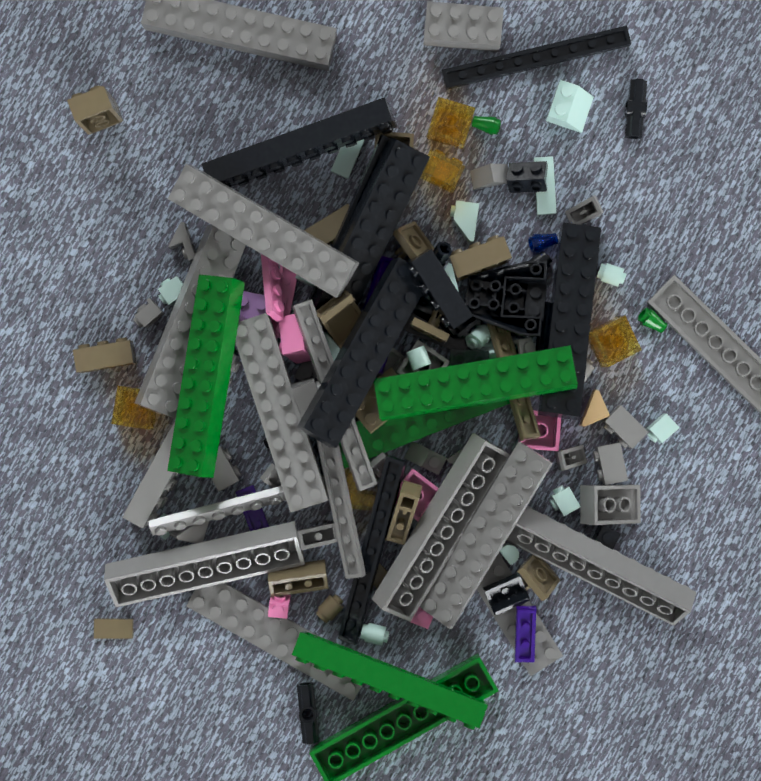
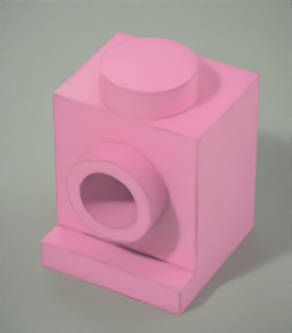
[268,594,291,619]

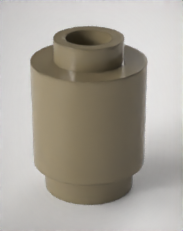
[316,594,344,623]

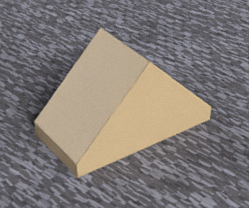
[579,389,610,427]

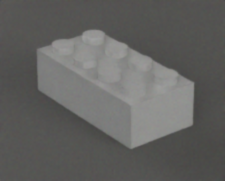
[423,1,504,52]

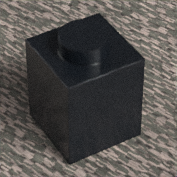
[592,525,621,549]

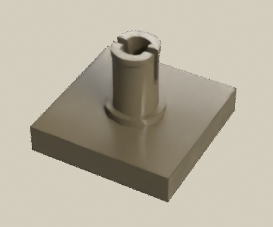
[393,221,434,260]
[410,310,450,345]
[517,554,560,601]

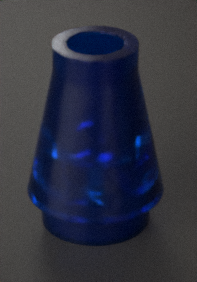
[528,233,558,253]

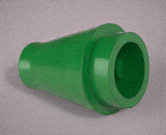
[472,116,501,136]
[637,308,667,333]

